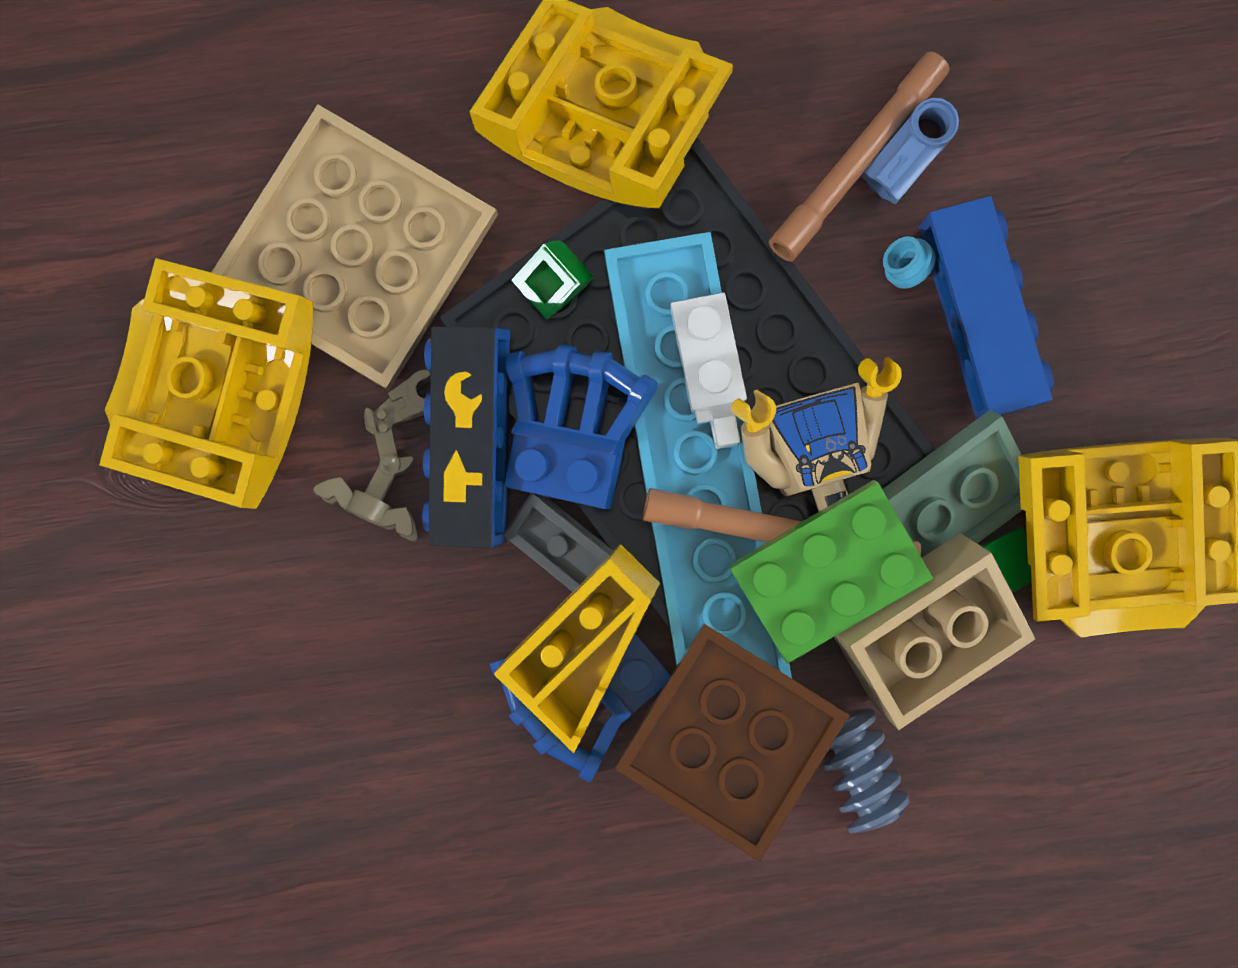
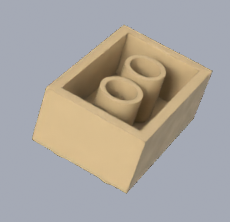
[834,533,1035,730]

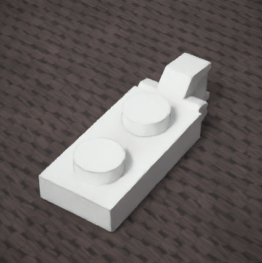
[670,292,747,449]

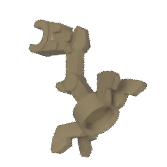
[314,370,431,542]

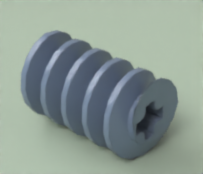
[823,709,910,833]

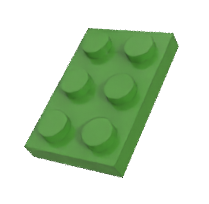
[729,480,934,664]

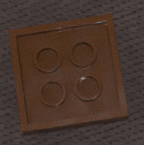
[614,623,849,862]

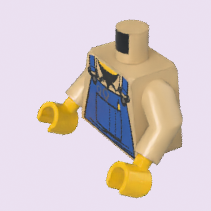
[731,357,902,512]

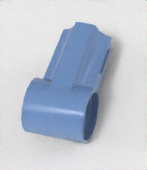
[861,98,959,204]

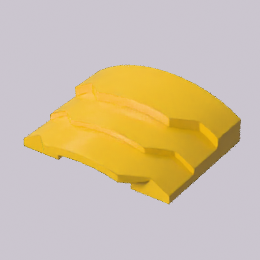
[470,0,733,208]
[99,258,313,509]
[1018,438,1238,638]

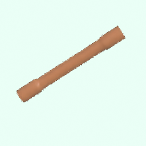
[769,52,950,262]
[643,488,921,555]

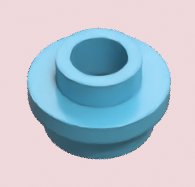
[883,236,935,289]

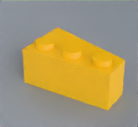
[494,544,660,753]

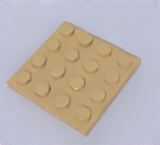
[211,104,498,391]

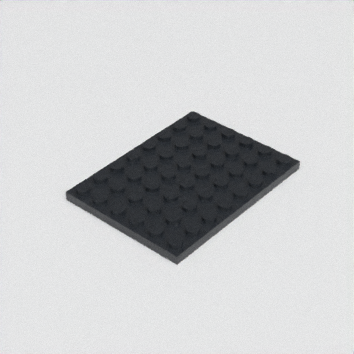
[440,137,935,629]

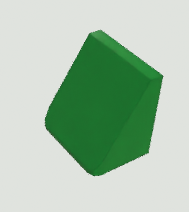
[512,240,594,319]
[980,526,1032,593]

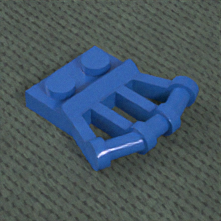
[504,344,658,509]
[489,634,671,783]

